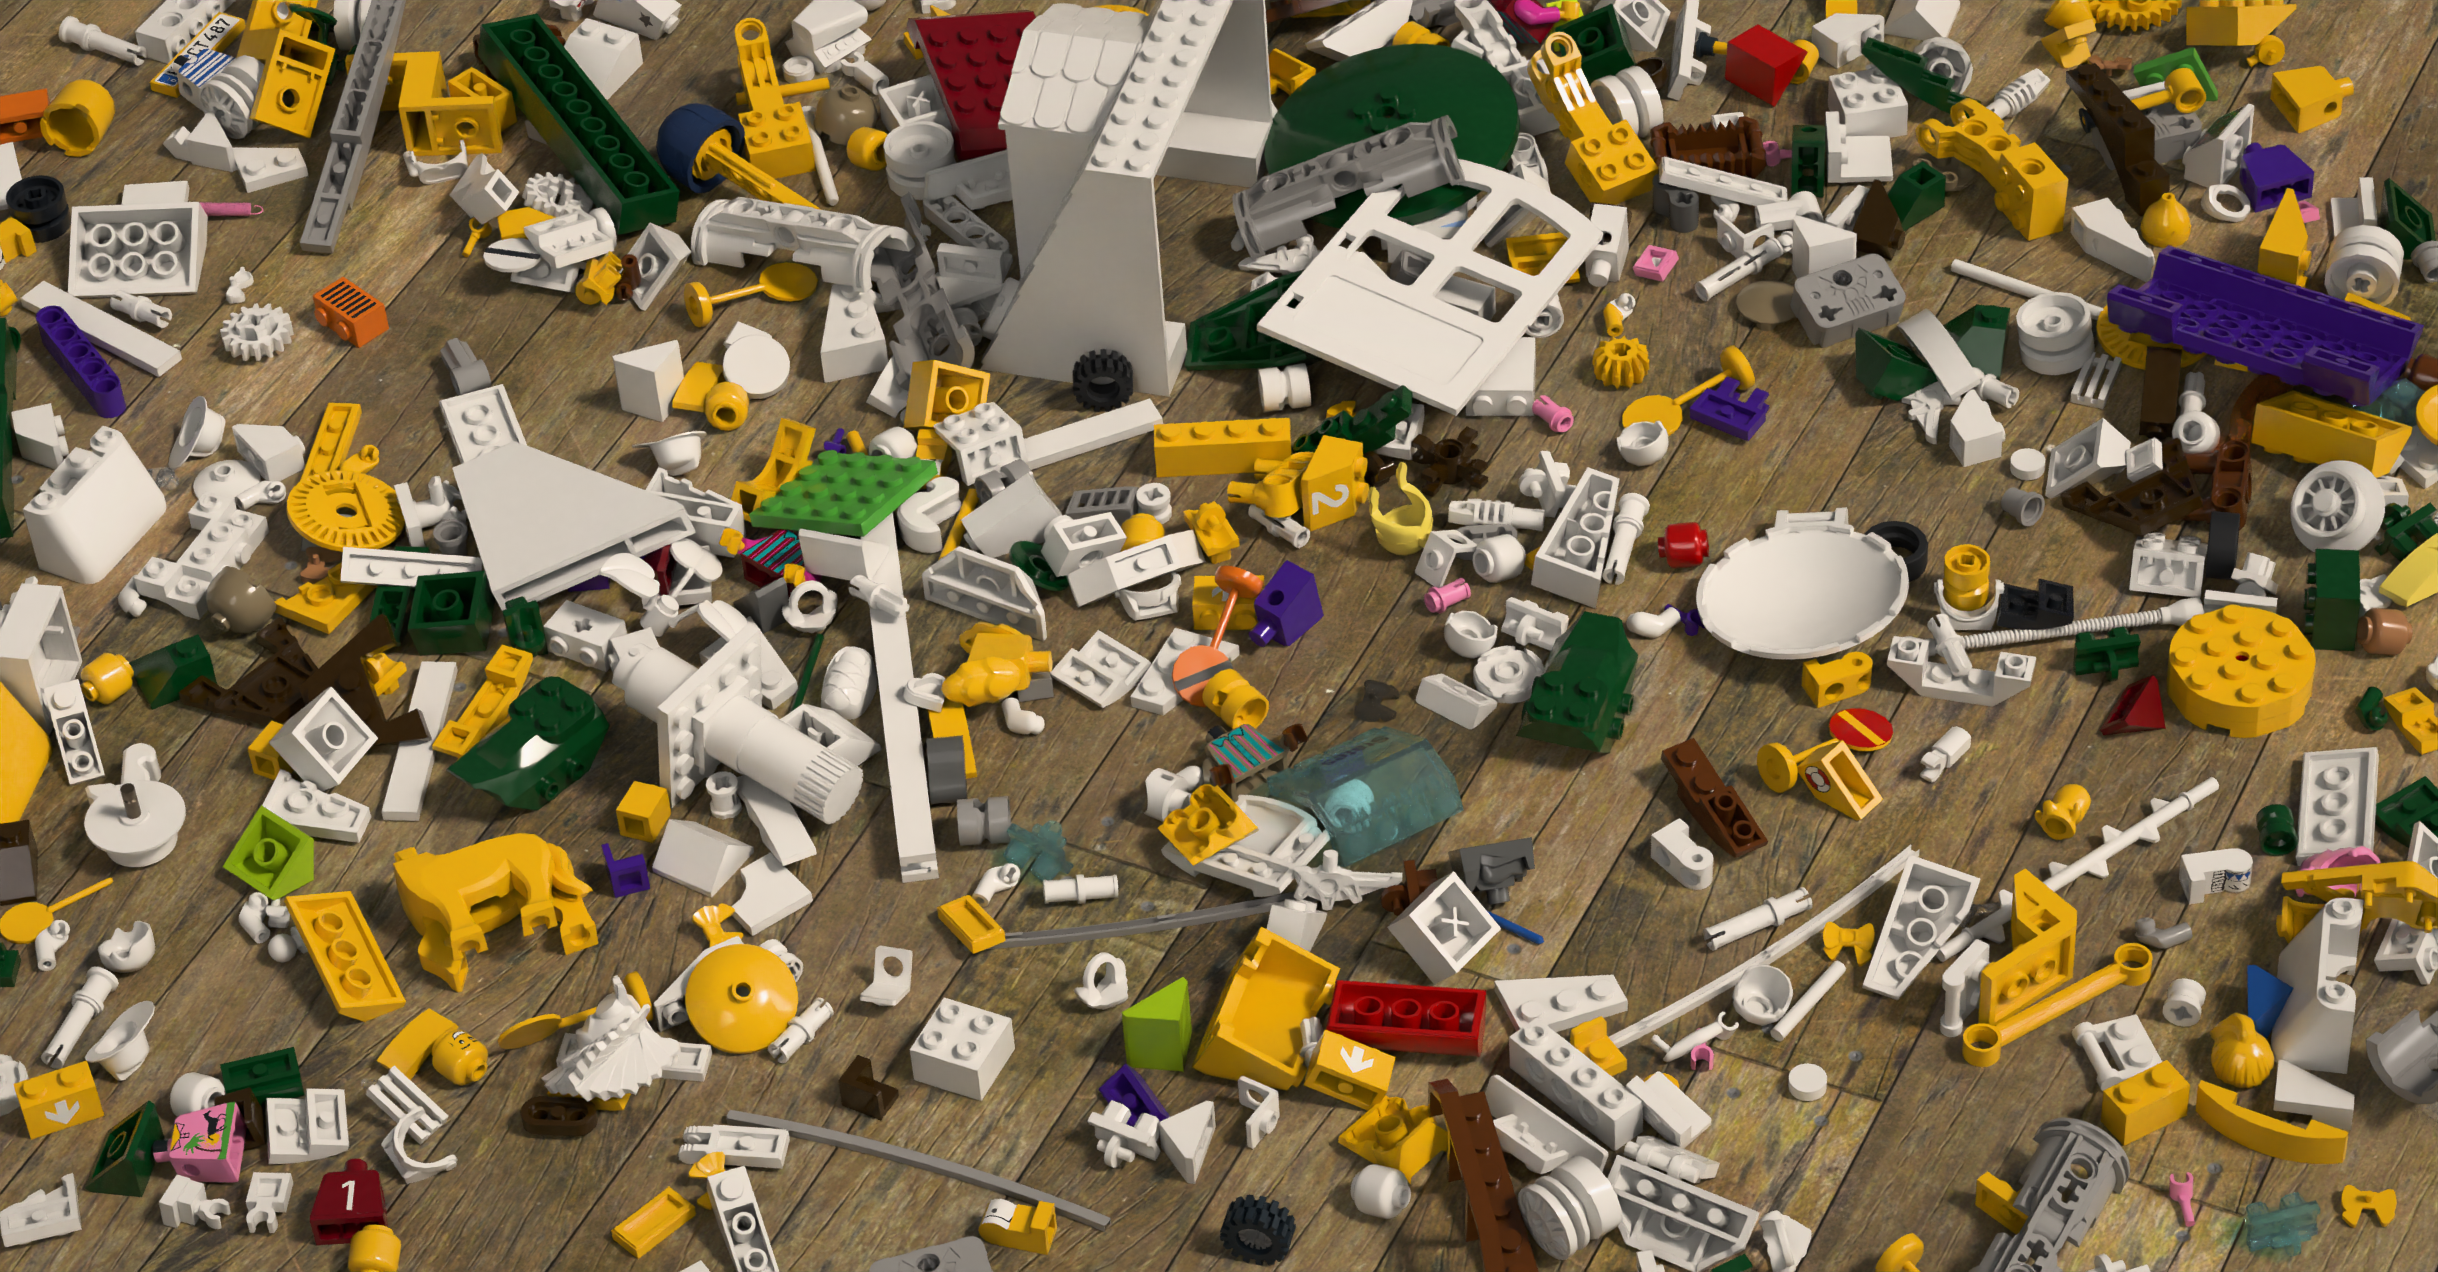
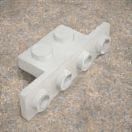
[924,150,1012,210]
[1485,1075,1609,1174]

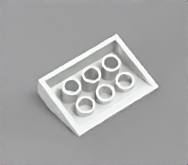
[68,202,208,298]

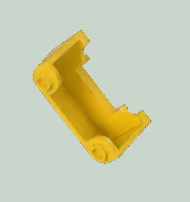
[0,681,53,824]
[1192,927,1340,1091]

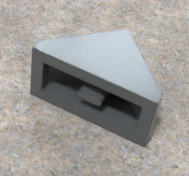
[733,577,789,634]

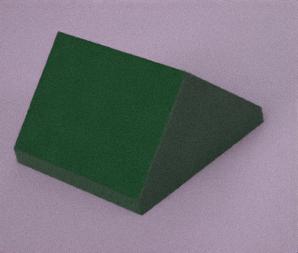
[2380,178,2436,260]
[85,1100,165,1197]

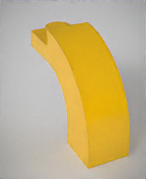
[731,418,816,522]

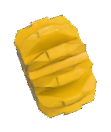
[1593,335,1649,389]

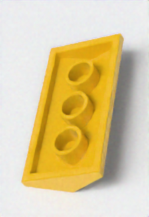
[284,891,406,1022]

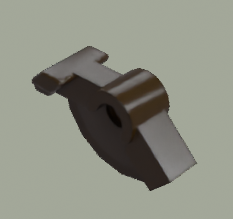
[1363,451,1398,488]

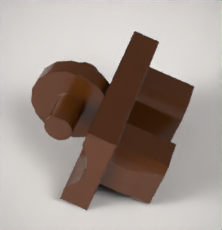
[1380,860,1438,916]

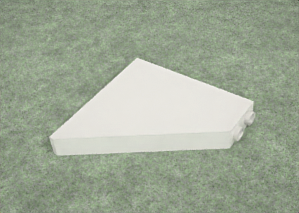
[452,441,696,610]

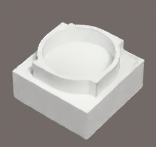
[0,583,82,735]

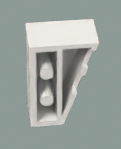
[646,467,746,558]

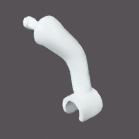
[1651,1012,1739,1062]

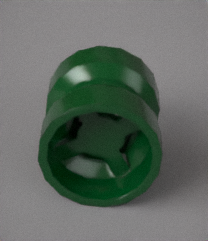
[2256,804,2298,856]

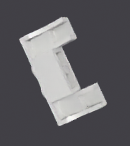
[134,491,269,620]

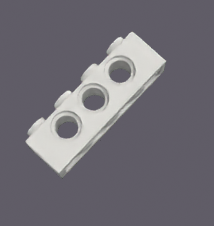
[135,0,236,64]
[1509,1018,1643,1151]

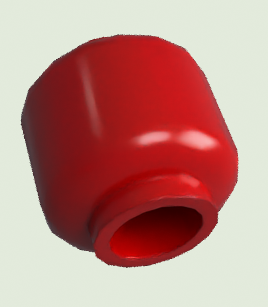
[1658,522,1709,569]

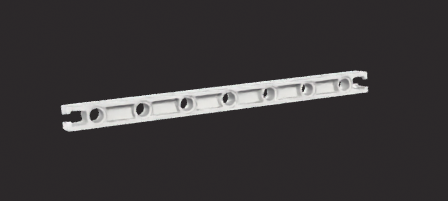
[861,512,939,883]

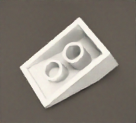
[564,18,643,100]

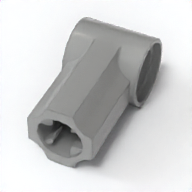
[440,338,491,396]

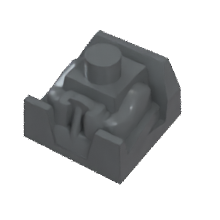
[1448,837,1535,905]

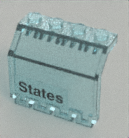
[1267,726,1464,867]

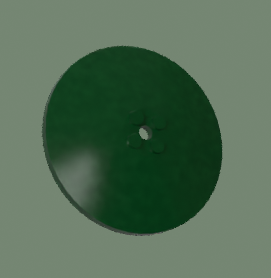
[1265,44,1520,229]

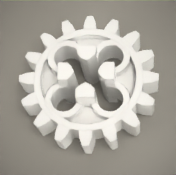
[522,172,593,217]

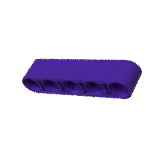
[36,305,126,418]

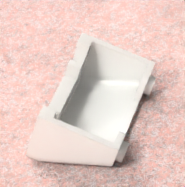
[23,426,166,584]
[2271,898,2364,1074]

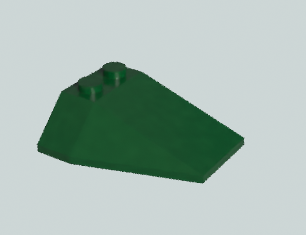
[1185,269,1323,371]

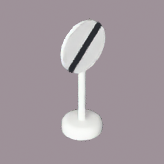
[483,207,617,273]

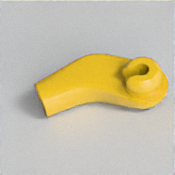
[339,445,379,474]

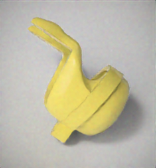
[1368,462,1433,556]

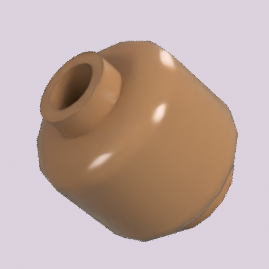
[2356,608,2413,656]

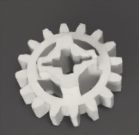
[220,303,294,361]

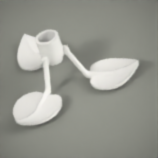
[599,538,748,641]

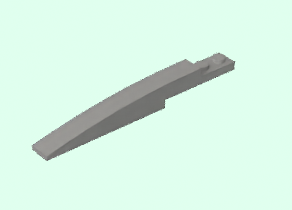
[300,0,406,254]

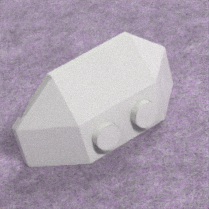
[1305,0,1413,61]
[922,546,1047,642]
[1607,1155,1760,1272]

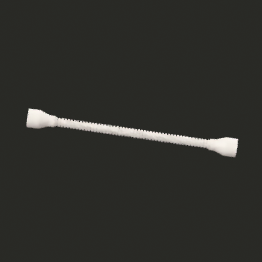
[1890,597,2204,656]

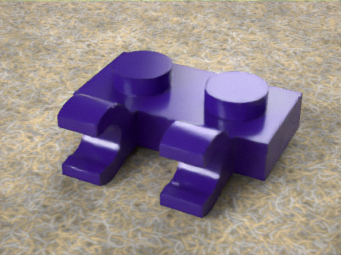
[1689,376,1769,441]

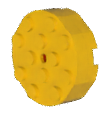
[2167,604,2316,738]

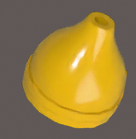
[2043,0,2097,30]
[2140,193,2191,248]

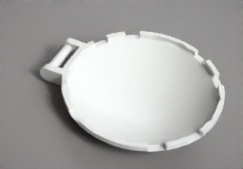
[1696,507,1909,659]

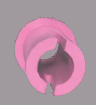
[1532,395,1574,432]
[1424,578,1471,614]

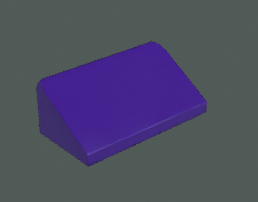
[1098,1064,1170,1127]

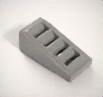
[1065,486,1139,526]

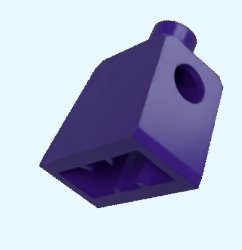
[2239,142,2314,213]
[1249,560,1324,647]

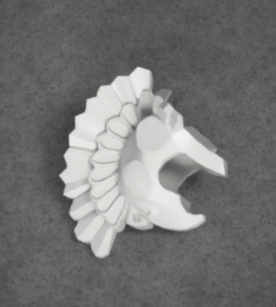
[541,975,681,1102]

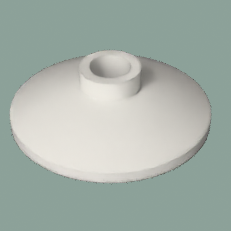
[193,460,261,505]

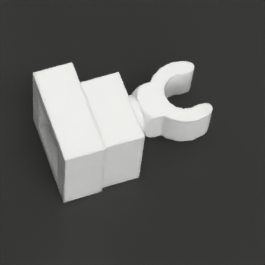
[159,1174,231,1229]

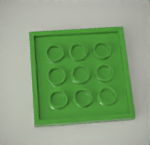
[749,450,938,537]

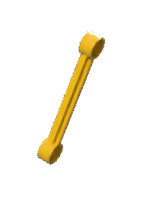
[1962,943,2153,1067]

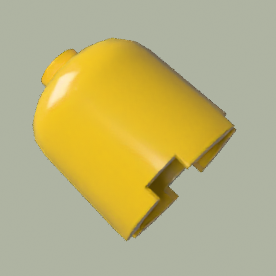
[40,79,115,157]

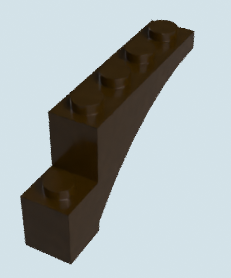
[2066,63,2170,216]

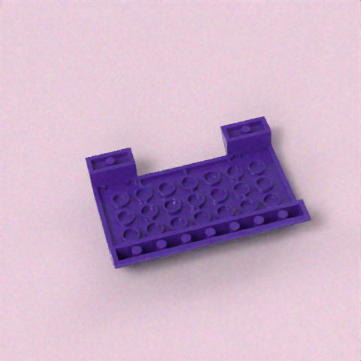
[2107,245,2424,406]

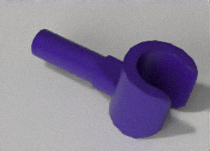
[824,428,846,454]
[1664,604,1705,636]

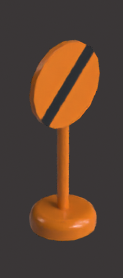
[1172,565,1263,708]

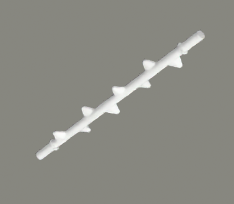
[1936,777,2219,962]

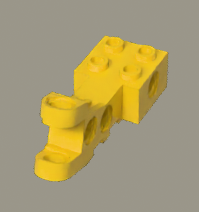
[735,18,816,179]
[1527,32,1659,205]
[1915,98,2068,241]

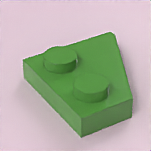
[2133,47,2218,101]

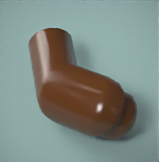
[614,254,641,301]

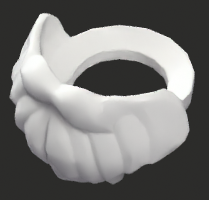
[782,580,838,633]
[1074,952,1128,1010]
[1759,1210,1812,1272]

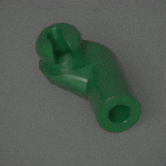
[2355,687,2388,731]

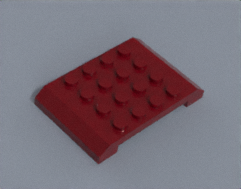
[906,10,1036,160]

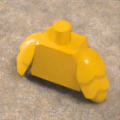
[941,622,1052,707]

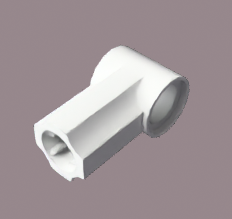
[1755,191,1824,232]

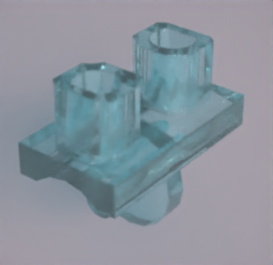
[1003,820,1074,881]
[2245,1192,2320,1257]

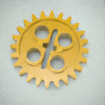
[2088,0,2182,31]

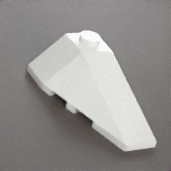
[1862,854,1980,1000]

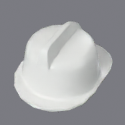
[168,396,225,470]
[632,431,707,476]
[85,1000,155,1081]

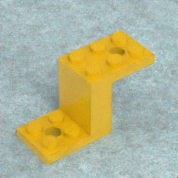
[236,0,335,138]
[345,51,503,156]

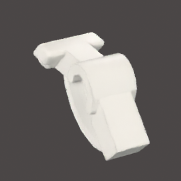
[2358,574,2392,619]

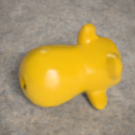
[2034,784,2091,840]

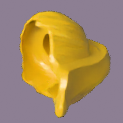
[2210,1013,2274,1088]

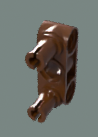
[2175,440,2253,531]

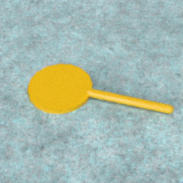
[0,877,113,944]

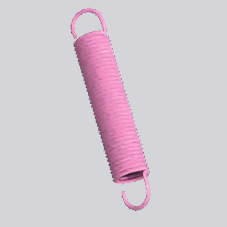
[200,202,263,217]

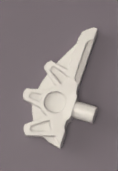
[1238,241,1319,275]
[1902,381,1961,444]
[1293,850,1402,911]

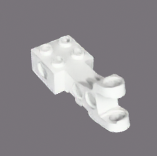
[1454,0,1560,136]

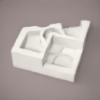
[2273,1059,2355,1130]

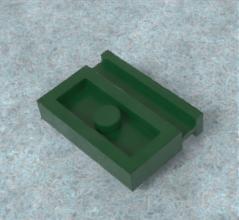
[220,1047,305,1106]

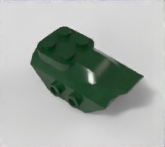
[1516,611,1638,753]
[446,676,610,811]

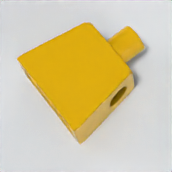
[2270,66,2354,133]

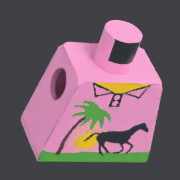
[153,1102,247,1183]

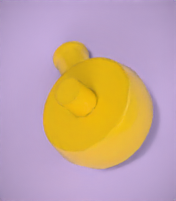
[2246,35,2285,67]

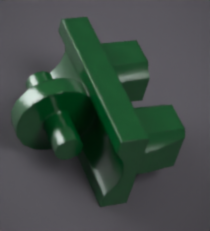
[2374,502,2438,562]
[502,596,548,658]
[2073,627,2141,682]

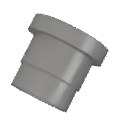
[2411,241,2438,283]
[2001,487,2045,526]
[433,519,468,556]

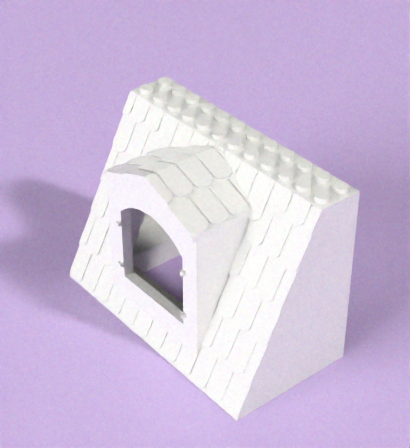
[980,0,1273,397]

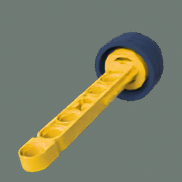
[656,103,822,210]

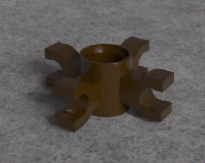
[1412,426,1488,497]

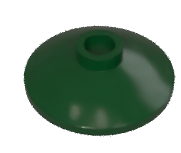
[1009,541,1069,591]

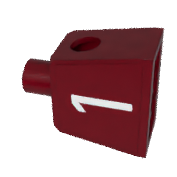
[310,1158,388,1245]

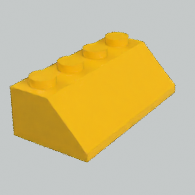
[2251,390,2413,478]
[1154,418,1292,478]

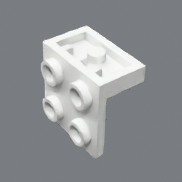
[1825,111,1893,183]
[934,402,1029,486]
[2129,532,2208,598]

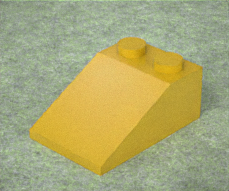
[2257,188,2312,288]

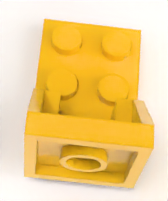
[1978,869,2077,1026]

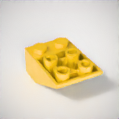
[2186,0,2296,46]

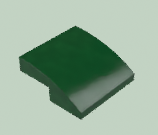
[2375,776,2438,848]

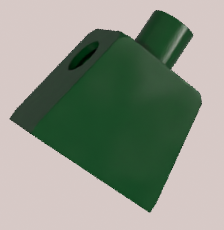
[1791,125,1825,197]

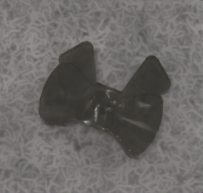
[1354,680,1400,722]

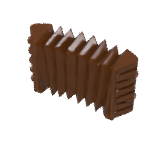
[1650,116,1767,179]

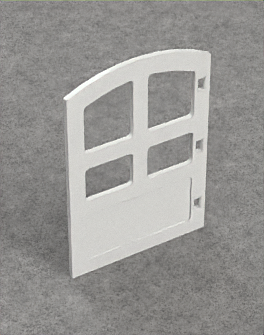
[1257,159,1603,416]

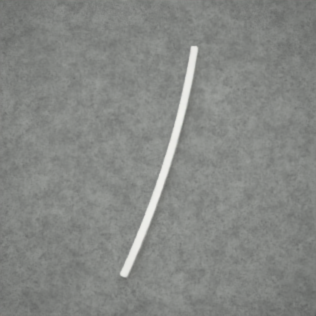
[1609,844,1920,1048]

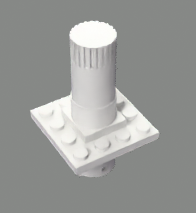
[612,623,863,824]

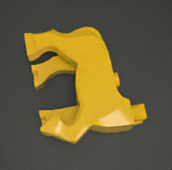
[393,833,598,993]

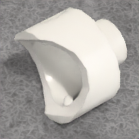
[1144,768,1191,822]

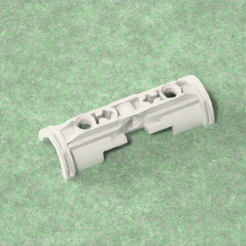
[691,197,916,293]

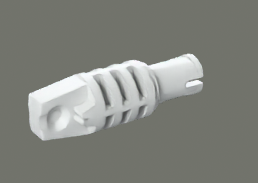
[1986,68,2050,119]
[1448,499,1545,531]

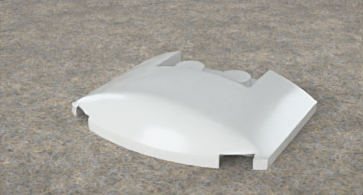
[1161,795,1330,897]

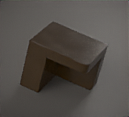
[838,1055,899,1120]
[214,1087,265,1151]

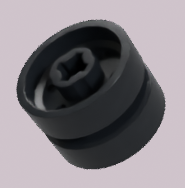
[6,175,71,243]

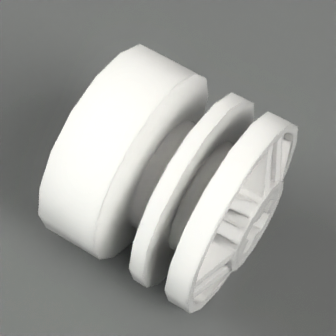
[198,55,283,139]
[1518,1156,1622,1260]

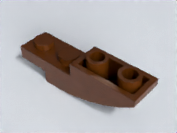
[1661,738,1768,858]

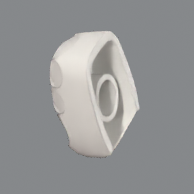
[821,646,878,720]

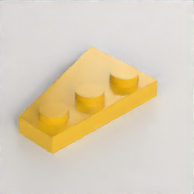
[274,562,377,634]

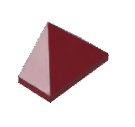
[643,544,677,596]
[2100,675,2166,735]

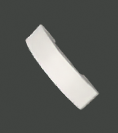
[1897,309,1981,400]

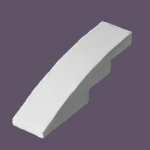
[736,775,817,866]

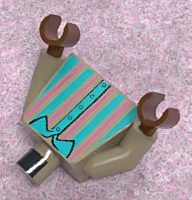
[1202,723,1309,802]

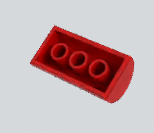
[1326,980,1486,1057]

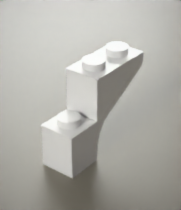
[450,153,519,225]

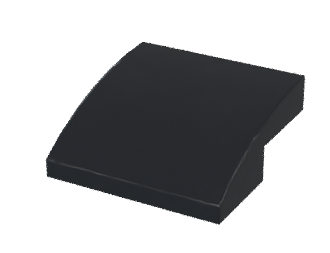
[1997,578,2074,630]

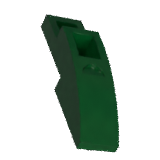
[1293,385,1412,454]

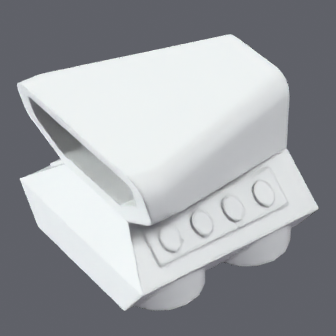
[785,0,872,74]

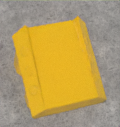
[1157,784,1259,866]
[1338,1095,1448,1184]

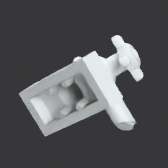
[394,476,468,547]

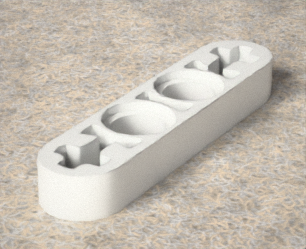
[923,196,1010,254]

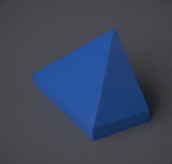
[2247,965,2294,1040]

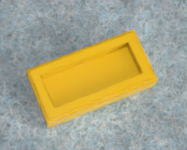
[937,895,1006,954]
[611,1187,696,1259]

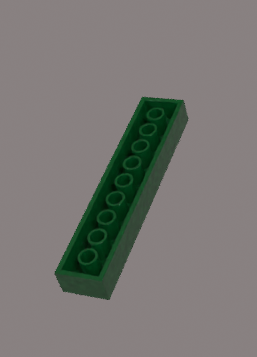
[478,14,680,235]

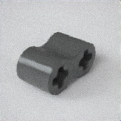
[1653,173,1699,233]
[927,735,968,804]

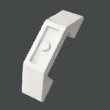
[1066,529,1206,608]
[1887,636,2036,707]

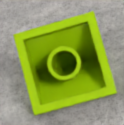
[222,805,314,901]
[1121,977,1192,1072]

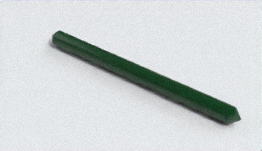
[790,634,824,712]

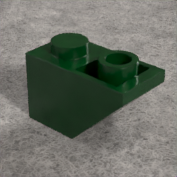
[1887,161,1946,231]

